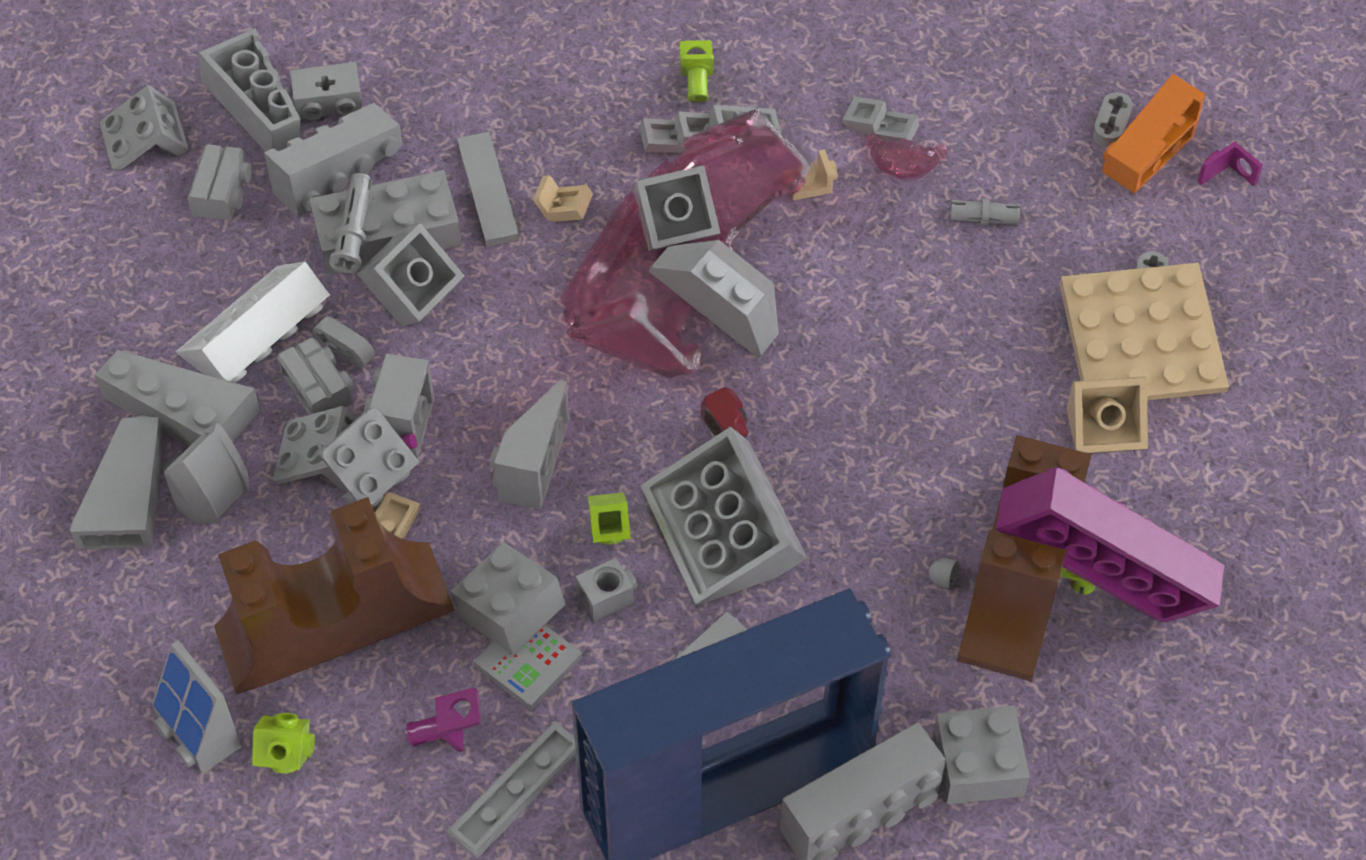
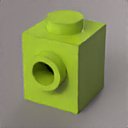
[587,492,631,545]

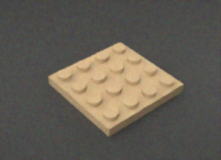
[1059,263,1229,400]

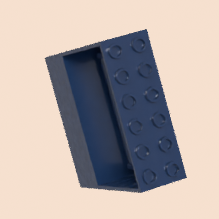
[572,588,891,860]

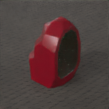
[700,387,749,438]

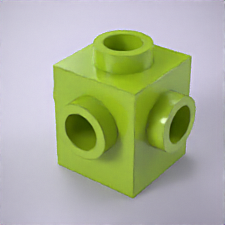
[252,713,315,773]

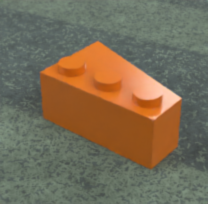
[1102,74,1206,194]

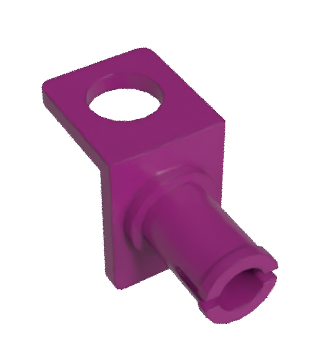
[406,687,481,752]

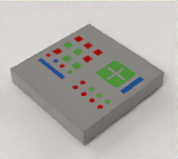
[473,625,583,711]

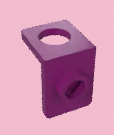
[1197,141,1263,186]

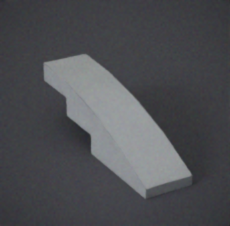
[639,105,782,153]

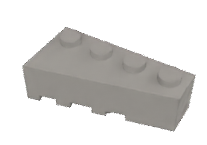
[199,28,301,151]
[95,350,260,447]

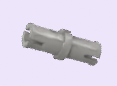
[950,199,1020,226]

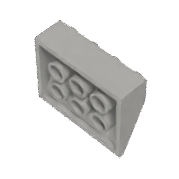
[640,427,807,606]

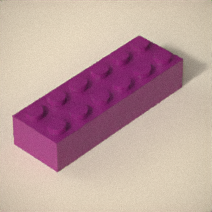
[996,467,1224,623]

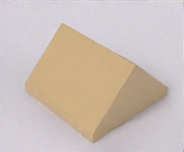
[1067,376,1148,453]

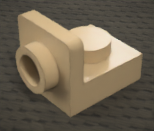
[784,149,838,201]

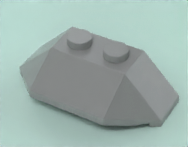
[648,240,779,359]

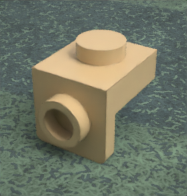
[533,175,593,222]

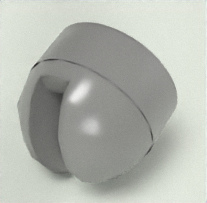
[928,558,959,590]

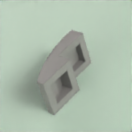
[842,97,919,148]

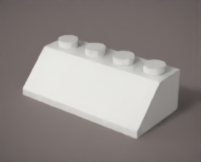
[175,262,330,383]

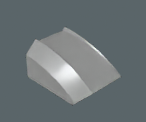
[164,421,249,524]

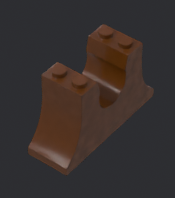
[957,435,1092,682]
[214,497,455,694]

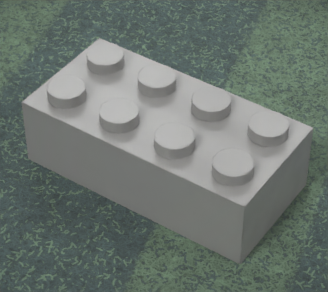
[309,170,462,275]
[780,722,946,860]

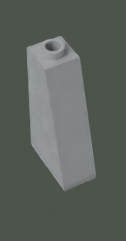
[70,415,165,549]

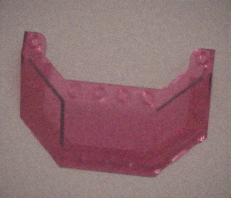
[560,108,812,379]

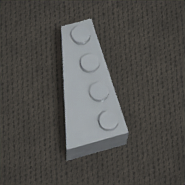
[264,103,403,217]

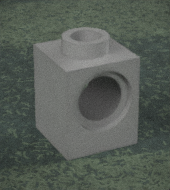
[576,558,637,622]

